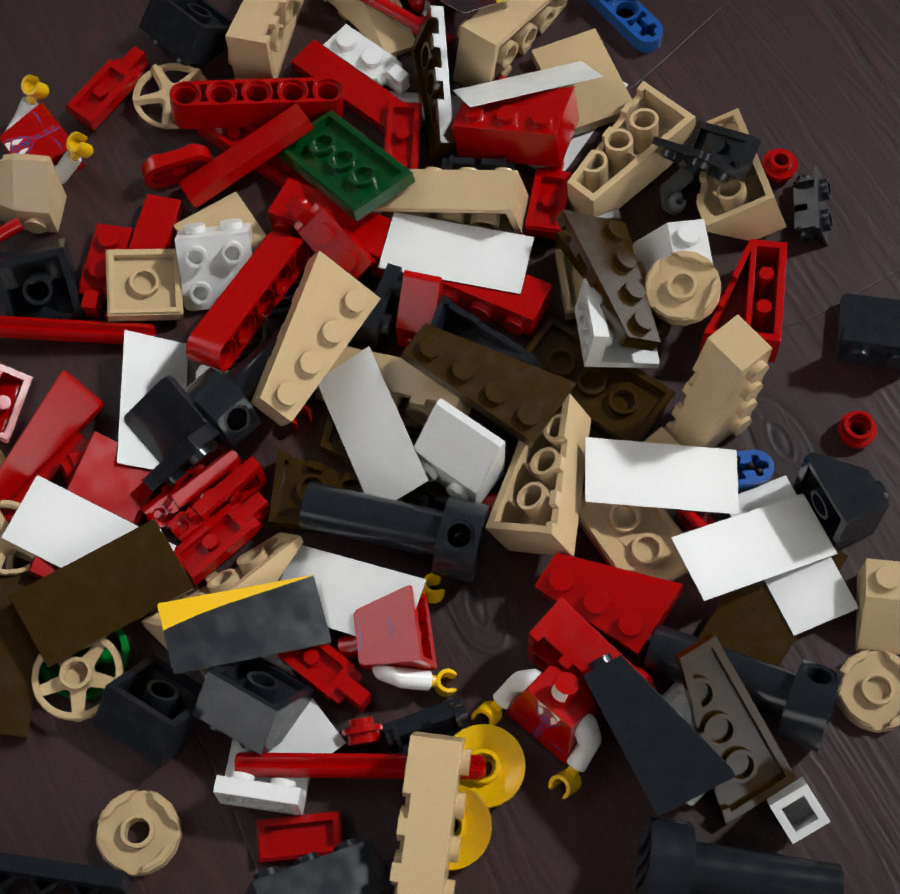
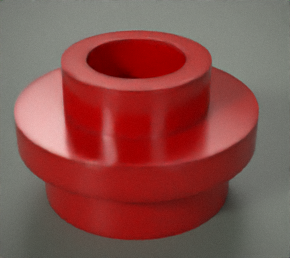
[762,148,798,183]
[837,410,877,449]
[341,716,383,746]

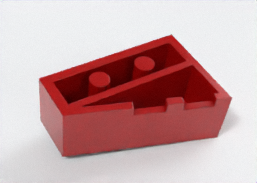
[452,86,579,167]
[699,239,788,363]
[534,552,684,658]
[528,597,657,725]

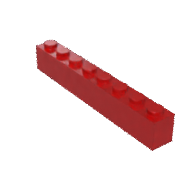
[268,177,552,338]

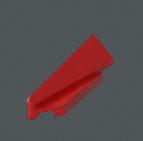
[0,370,105,523]

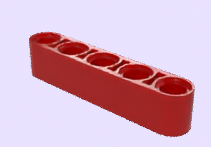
[169,77,344,129]
[186,231,310,371]

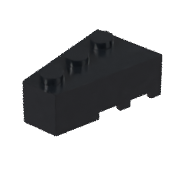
[245,838,392,894]

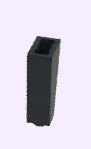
[583,653,736,817]

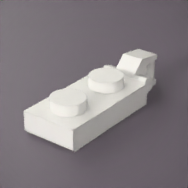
[323,24,410,95]

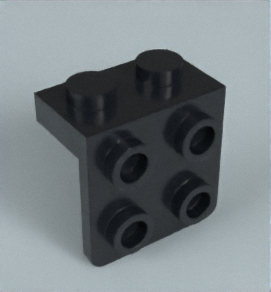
[651,120,761,183]
[349,263,403,351]
[835,293,900,370]
[124,375,221,492]

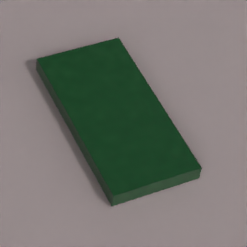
[277,110,415,221]

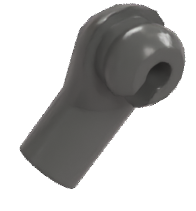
[659,168,694,215]

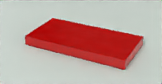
[26,431,153,579]

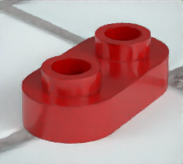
[141,143,212,189]

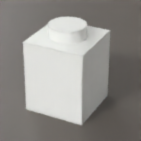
[767,776,830,844]

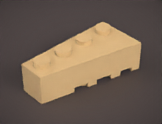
[453,0,568,87]
[567,81,696,216]
[664,315,772,448]
[314,345,472,429]
[485,394,591,557]
[389,731,472,894]

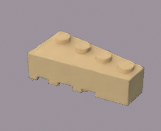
[225,0,304,80]
[372,167,530,235]
[251,250,381,426]

